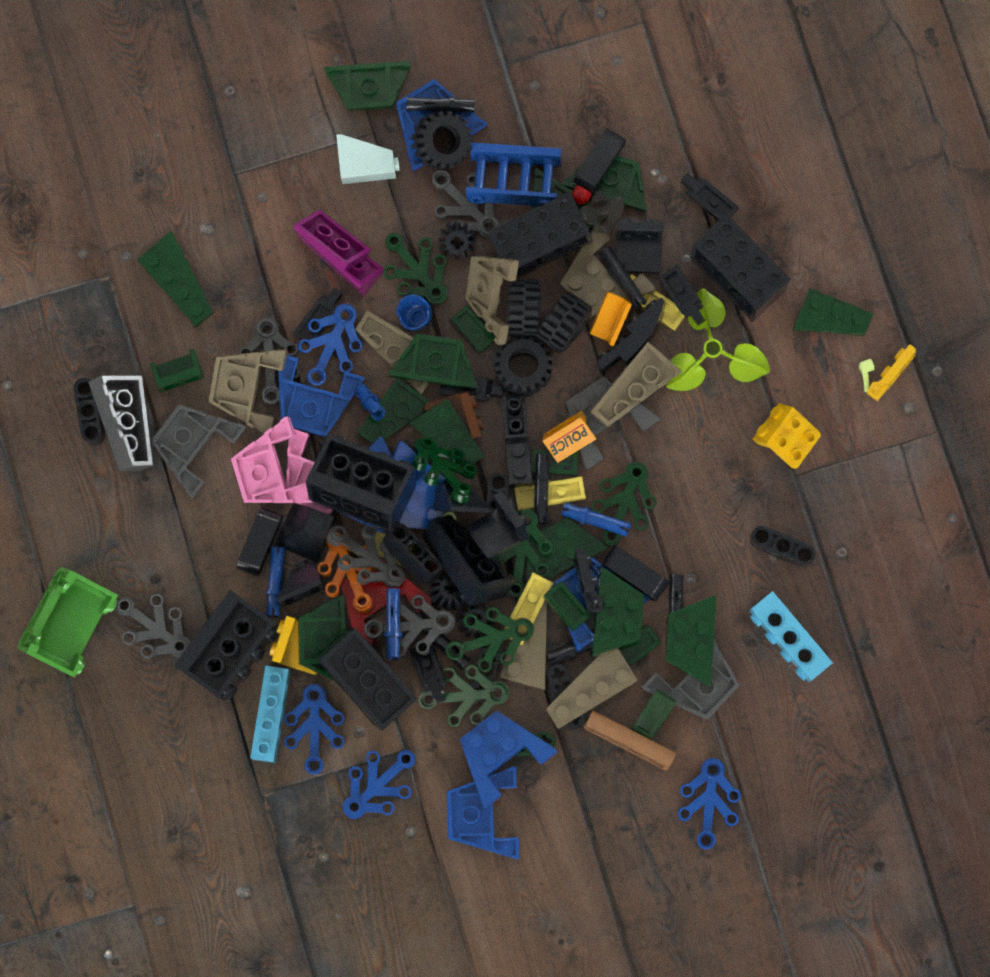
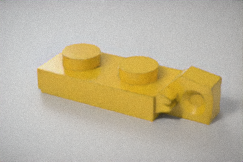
[867,344,916,402]

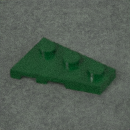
[793,288,873,336]
[357,378,431,444]
[409,398,485,467]

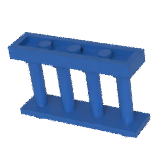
[466,142,562,206]

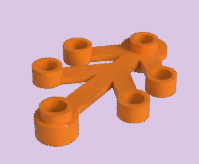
[317,532,377,614]

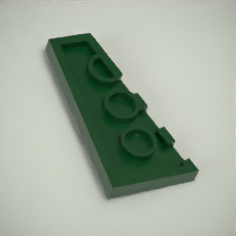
[137,231,213,328]

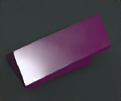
[293,210,384,297]

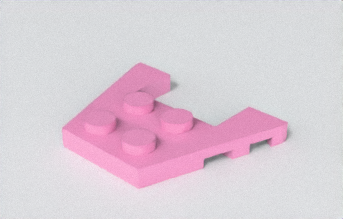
[231,417,315,503]
[286,429,334,515]

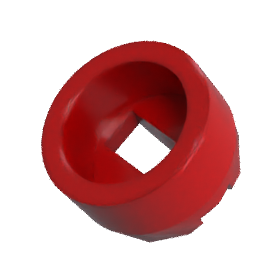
[572,186,592,205]

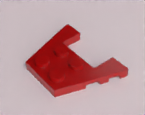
[341,557,434,645]

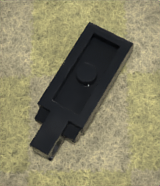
[680,173,739,221]
[658,265,706,326]
[293,288,343,346]
[439,376,504,402]
[573,548,603,615]
[409,643,447,704]

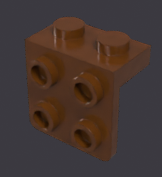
[424,391,484,439]

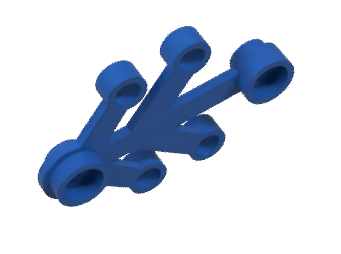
[297,304,363,386]
[284,684,345,775]
[343,750,416,819]
[678,758,741,850]

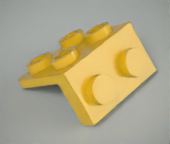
[753,403,821,469]
[269,616,318,675]

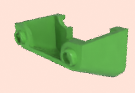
[18,567,118,678]

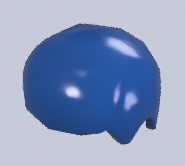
[396,294,432,332]

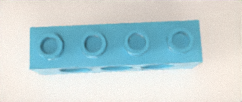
[750,591,833,682]
[250,666,291,763]

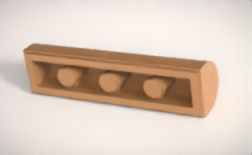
[584,710,676,771]

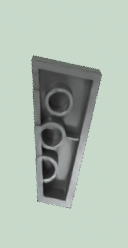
[89,376,153,471]

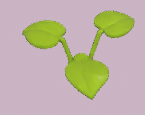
[666,289,770,391]

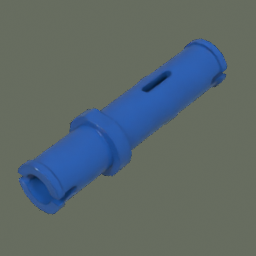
[561,502,631,537]
[265,547,286,618]
[384,588,402,660]

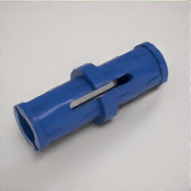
[355,384,386,421]

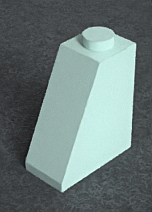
[336,134,400,184]

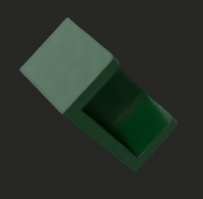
[150,349,204,393]

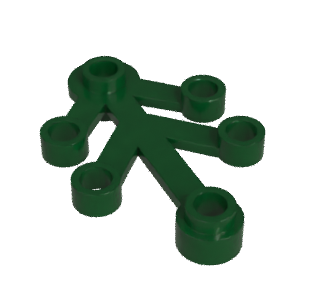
[383,233,448,305]
[412,438,477,504]
[591,462,657,547]
[491,509,553,598]
[446,606,534,672]
[418,664,509,727]

